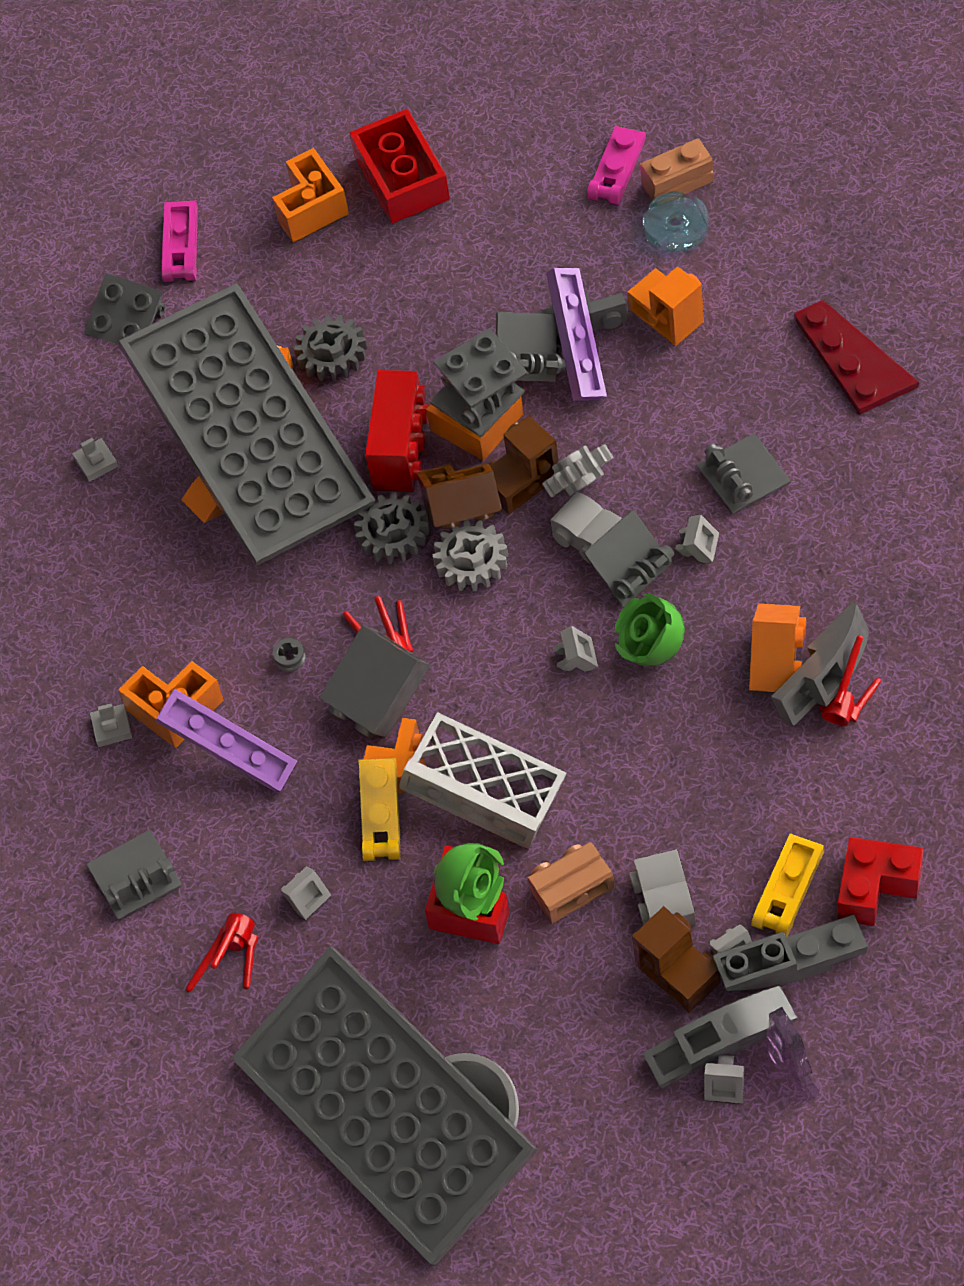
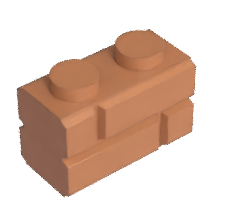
[640,138,714,207]
[527,842,615,924]

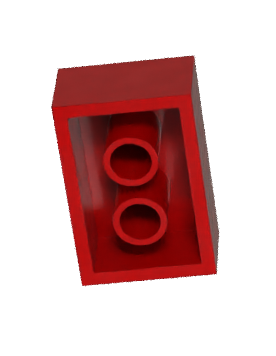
[349,108,450,224]
[365,370,429,492]

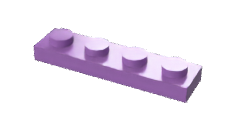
[546,268,607,401]
[155,688,297,793]

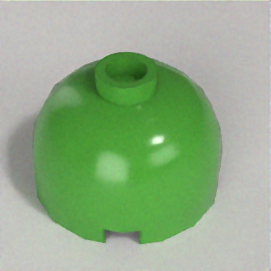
[615,593,685,667]
[434,843,504,920]

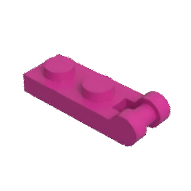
[587,126,646,205]
[162,200,198,282]

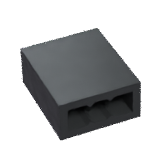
[319,625,431,738]

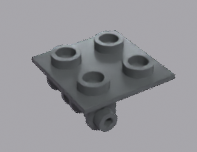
[84,272,166,345]
[496,312,566,382]
[433,328,528,408]
[429,383,525,437]
[696,433,791,514]
[583,509,674,607]
[87,830,183,921]

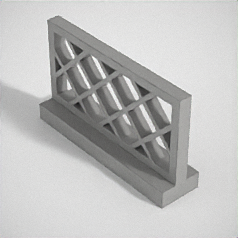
[399,712,567,849]

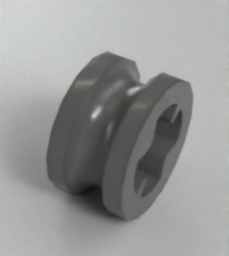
[273,638,305,672]

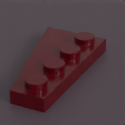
[794,300,919,415]

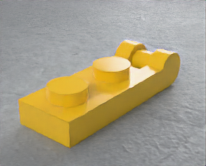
[359,758,400,861]
[751,834,824,937]

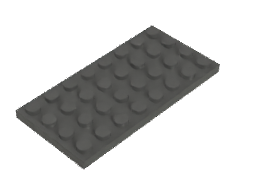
[119,283,375,567]
[232,946,538,1266]

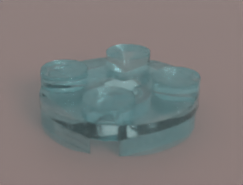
[643,192,709,253]

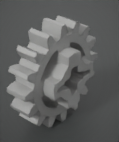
[542,444,614,497]
[433,520,508,592]

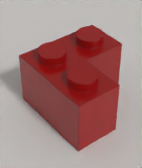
[838,837,923,926]
[425,845,510,945]

